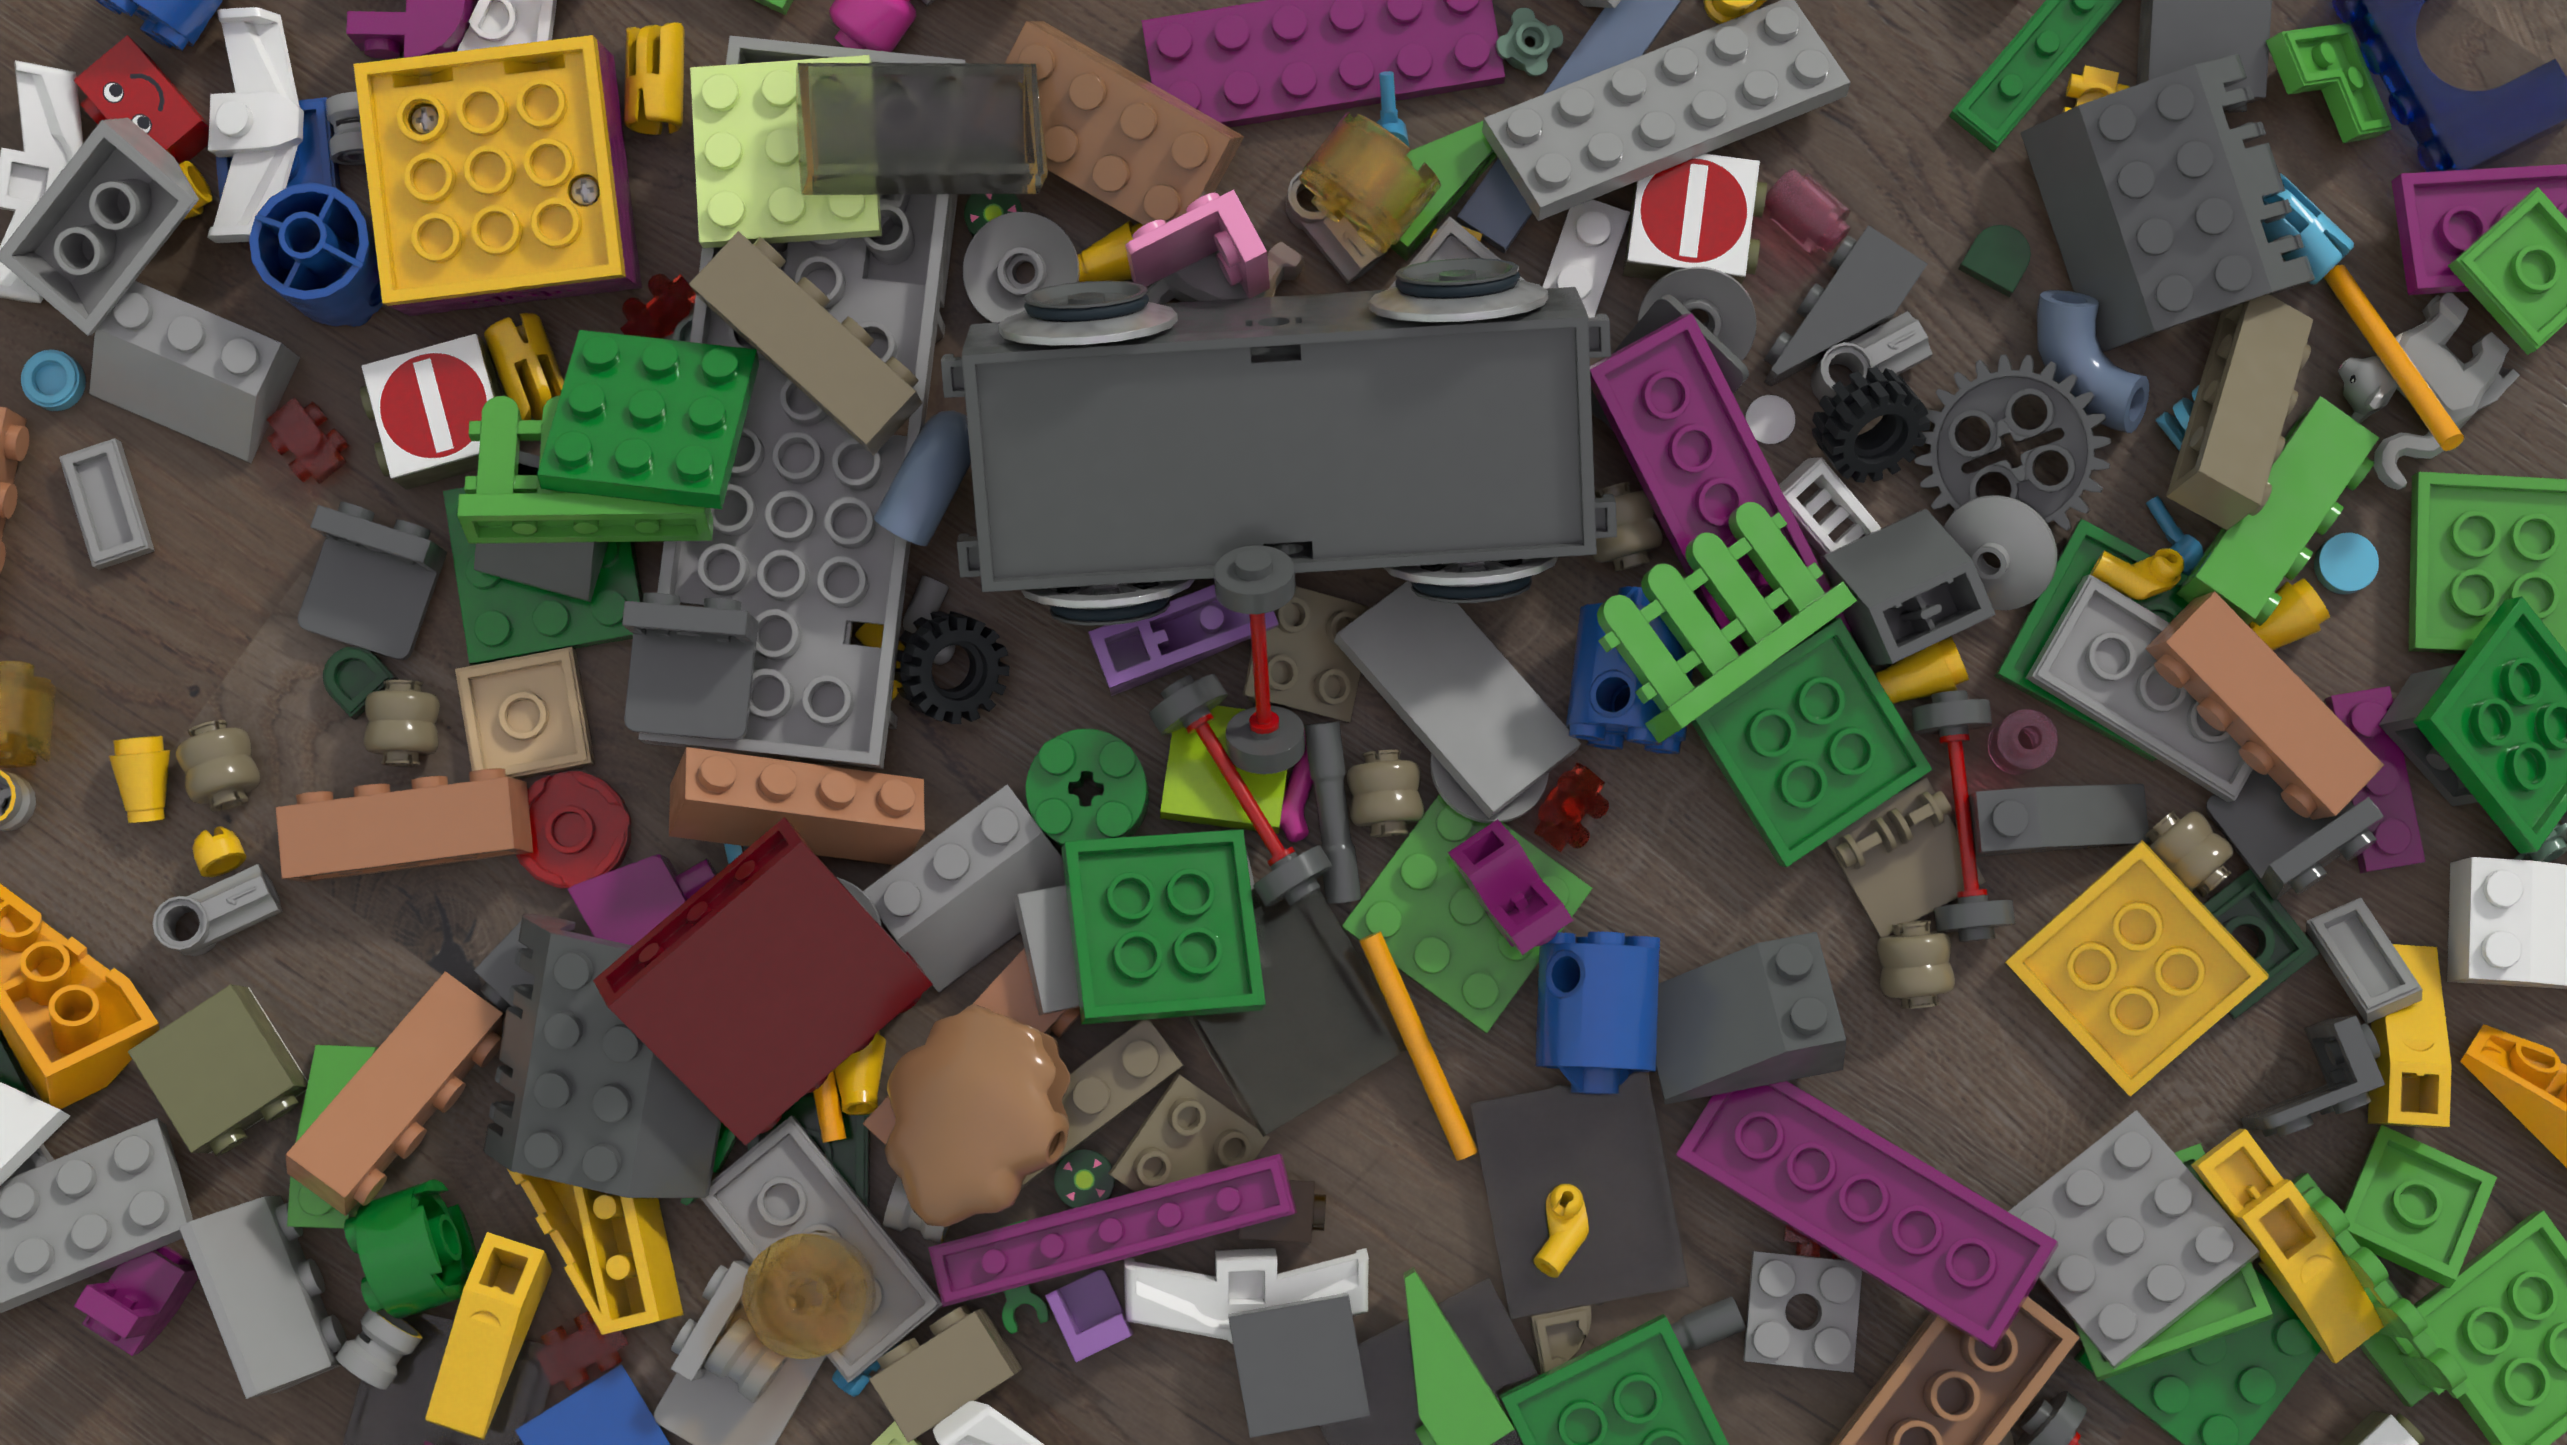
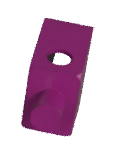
[567,854,717,946]

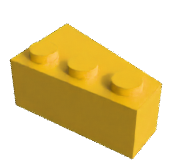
[507,1169,684,1335]

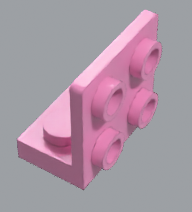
[1125,190,1270,298]

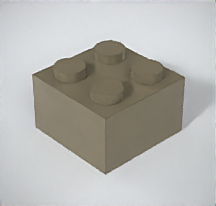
[869,1304,1024,1443]

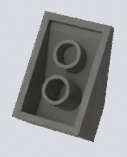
[1656,932,1846,1105]

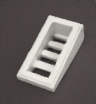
[1779,457,1881,556]

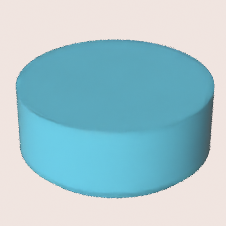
[21,350,86,411]
[2314,533,2379,594]

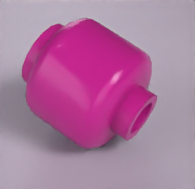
[829,0,917,52]

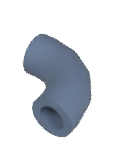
[2037,290,2149,433]
[874,410,971,546]

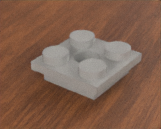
[1743,1251,1862,1373]

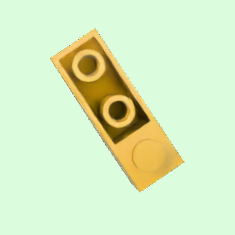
[2368,944,2452,1128]
[425,1232,553,1440]

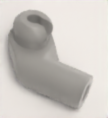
[903,576,956,665]

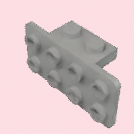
[654,1255,827,1445]

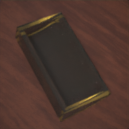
[796,63,1048,195]

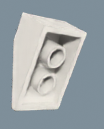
[2447,857,2567,989]

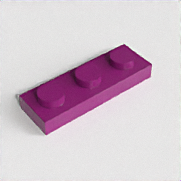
[2325,686,2426,874]

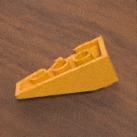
[0,884,159,1110]
[2460,1024,2567,1168]

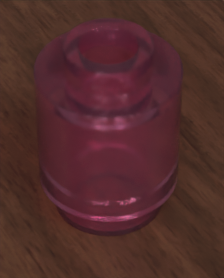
[1765,168,1851,255]
[1988,709,2058,775]

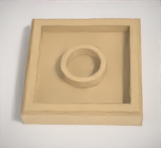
[455,647,595,779]

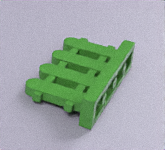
[457,395,713,544]
[1597,502,1857,743]
[2292,1173,2470,1407]

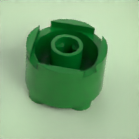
[1026,729,1149,847]
[344,1179,477,1319]

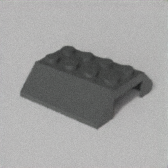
[2020,54,2315,353]
[483,914,721,1198]

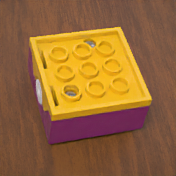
[353,35,642,316]

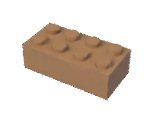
[972,21,1244,225]
[1829,1297,2080,1445]

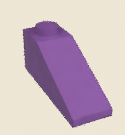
[1088,585,1279,696]

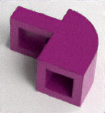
[346,0,479,59]
[1448,819,1573,955]
[74,1246,198,1356]

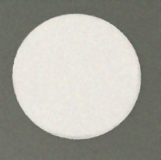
[1745,395,1795,444]

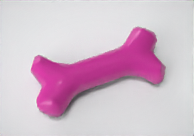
[1280,730,1313,843]

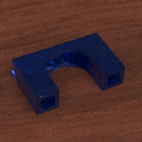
[2332,0,2567,172]

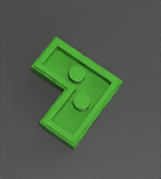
[2266,23,2392,143]

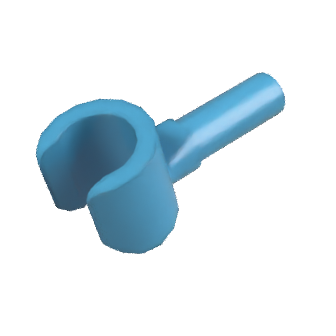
[1372,71,1409,159]
[2146,496,2203,576]

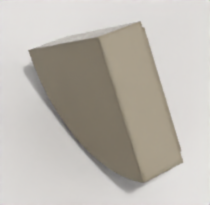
[1528,1303,1591,1375]

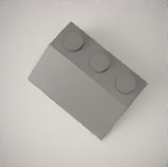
[0,118,199,336]
[89,281,300,463]
[863,784,1066,993]
[178,1196,347,1399]

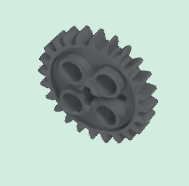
[1915,354,2112,531]

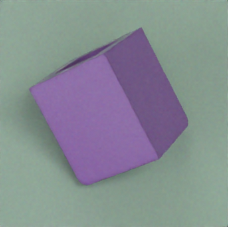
[1045,1269,1134,1362]

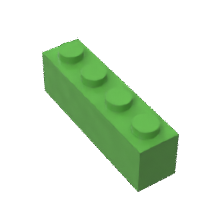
[2176,396,2379,626]

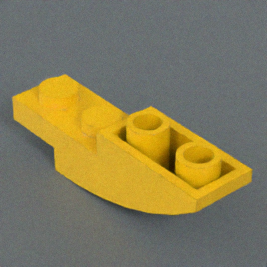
[2191,1128,2384,1364]

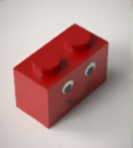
[74,35,209,164]

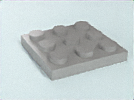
[2008,1110,2259,1369]

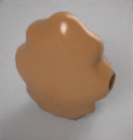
[884,1004,1071,1227]

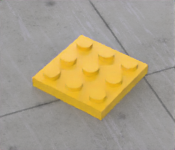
[2005,840,2269,1097]

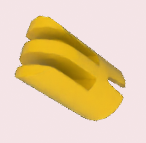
[624,22,685,135]
[484,313,564,420]

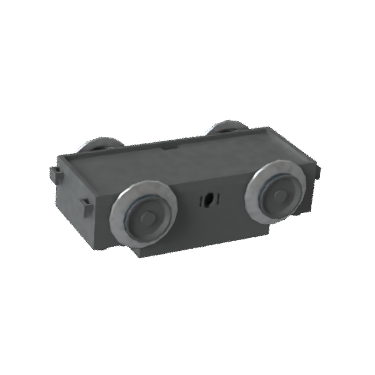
[941,258,1617,626]

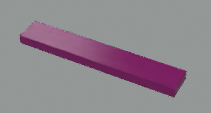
[928,1154,1297,1307]

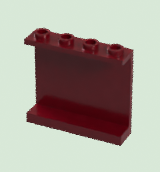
[593,817,933,1146]

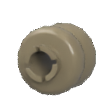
[1592,482,1663,572]
[363,680,440,767]
[176,720,261,812]
[1347,750,1424,838]
[2145,810,2233,898]
[1876,920,1955,1009]

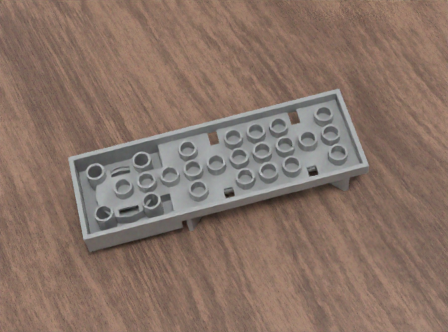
[638,36,972,769]

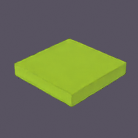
[1160,705,1288,834]

